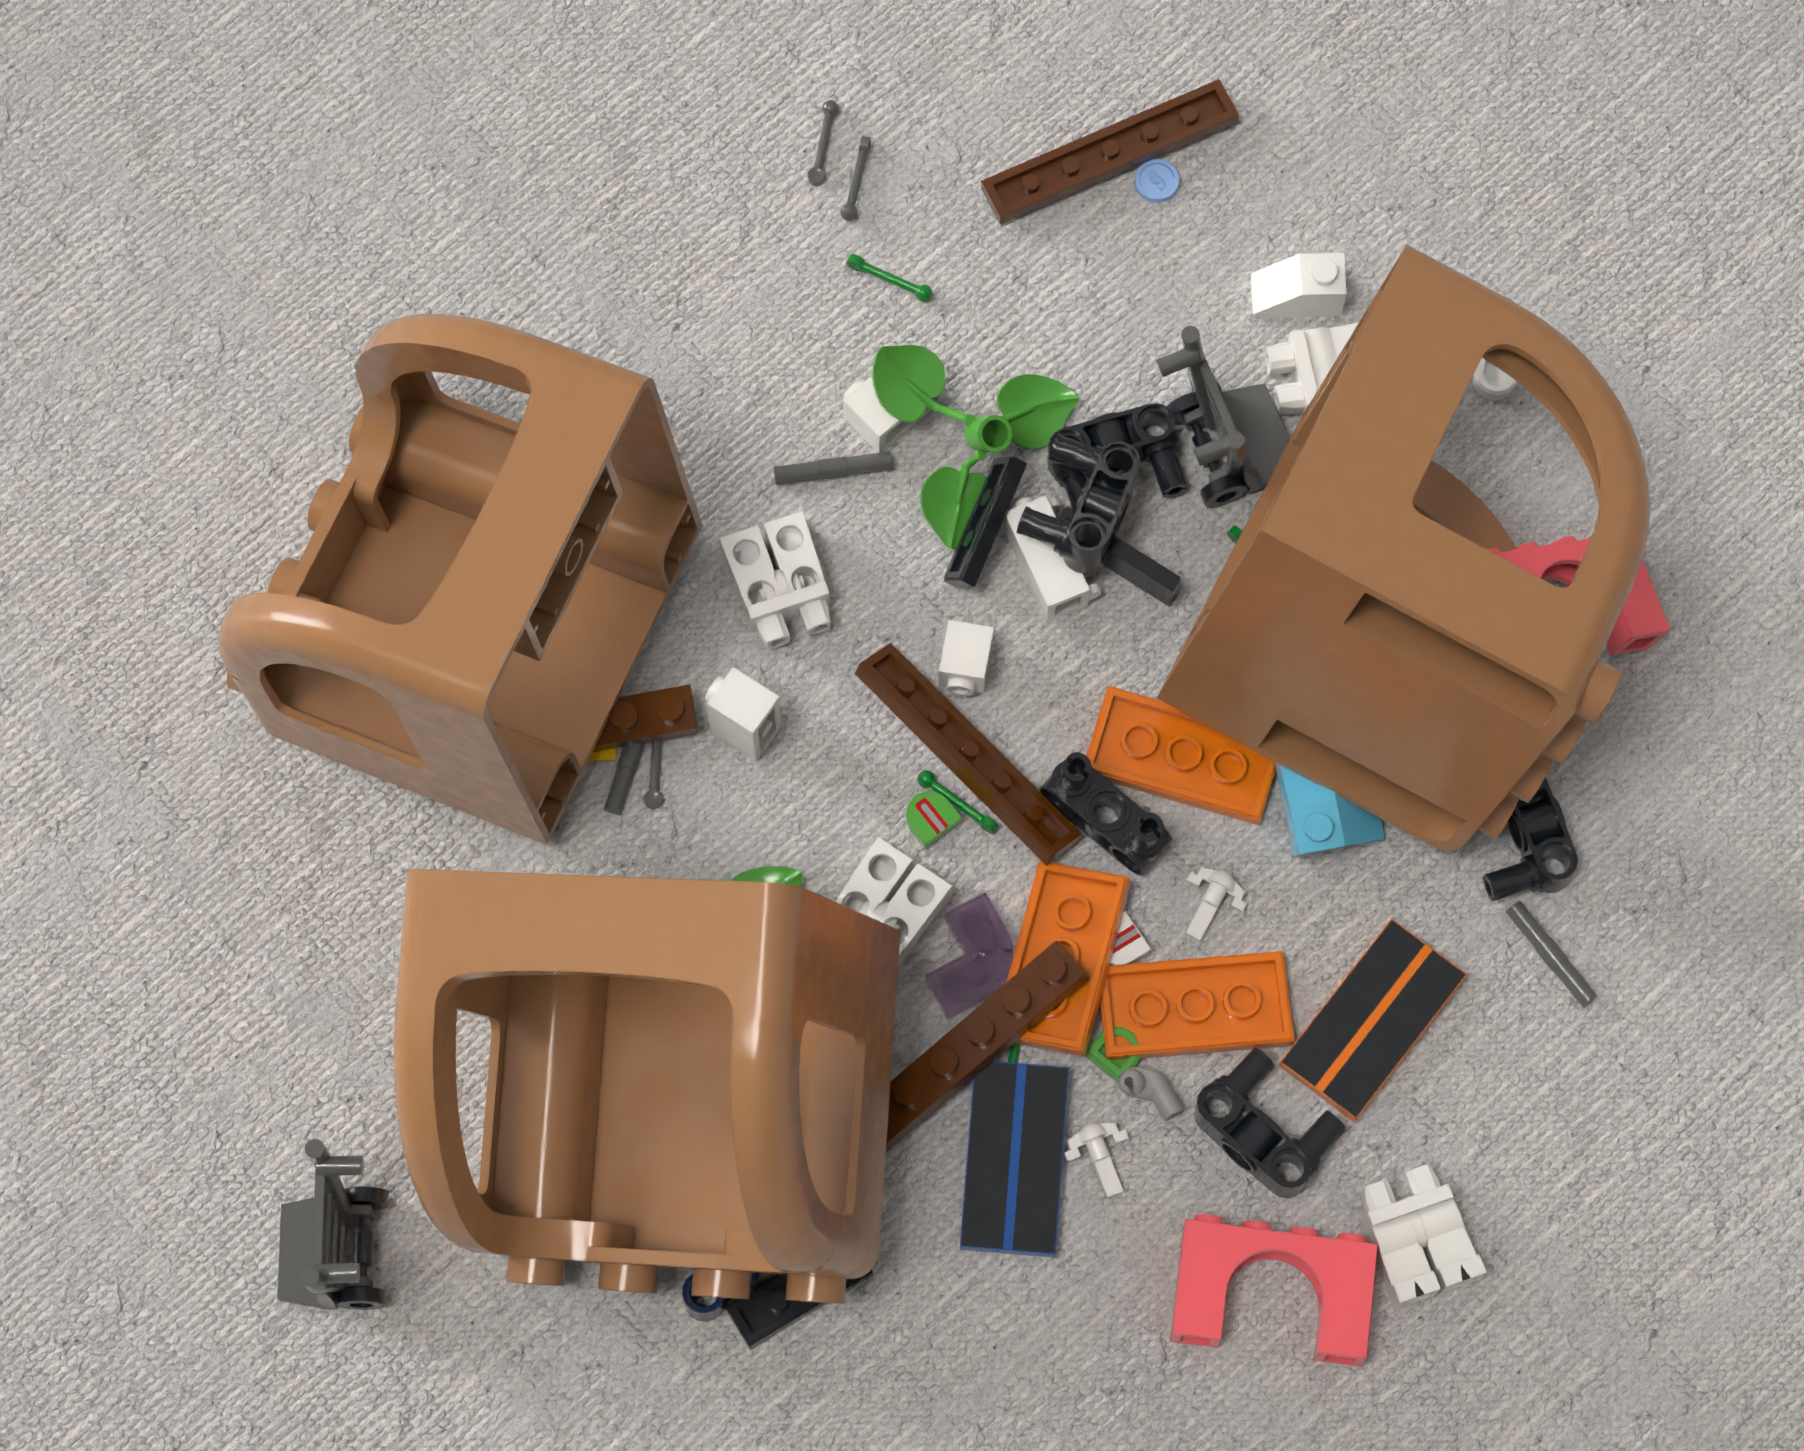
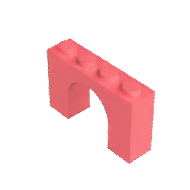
[1487,536,1671,656]
[1170,1214,1378,1367]

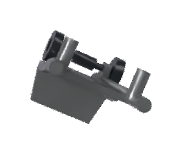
[1156,326,1289,508]
[277,1139,389,1310]

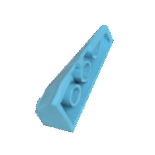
[1275,762,1385,857]

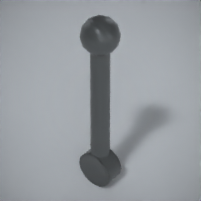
[808,100,839,186]
[840,136,871,221]
[644,740,662,810]

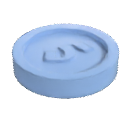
[1135,159,1179,203]

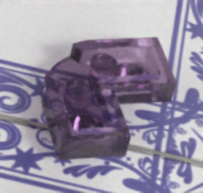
[925,892,1013,1020]

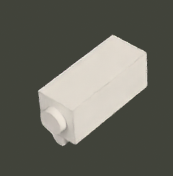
[1003,495,1102,622]

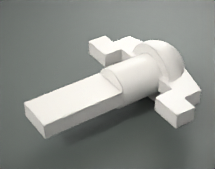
[1184,867,1247,941]
[1063,1122,1129,1198]

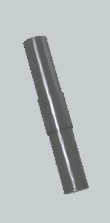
[773,451,892,485]
[603,743,644,816]
[1506,901,1597,1007]

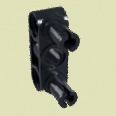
[1047,403,1188,510]
[1016,433,1140,574]
[1039,752,1172,876]
[1483,776,1578,901]
[1194,1047,1346,1198]

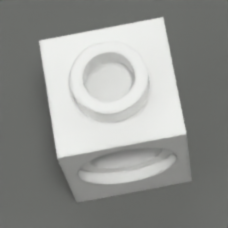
[939,620,994,696]

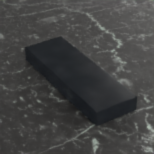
[944,456,1027,588]
[1058,507,1181,607]
[725,1269,873,1350]

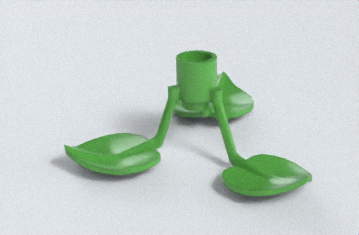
[872,345,1080,549]

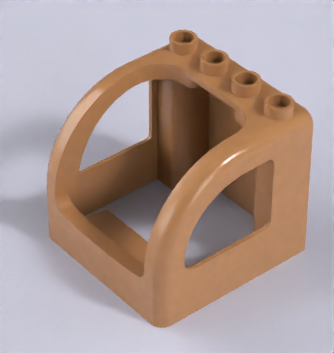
[1157,244,1650,851]
[218,314,703,845]
[394,869,900,1304]

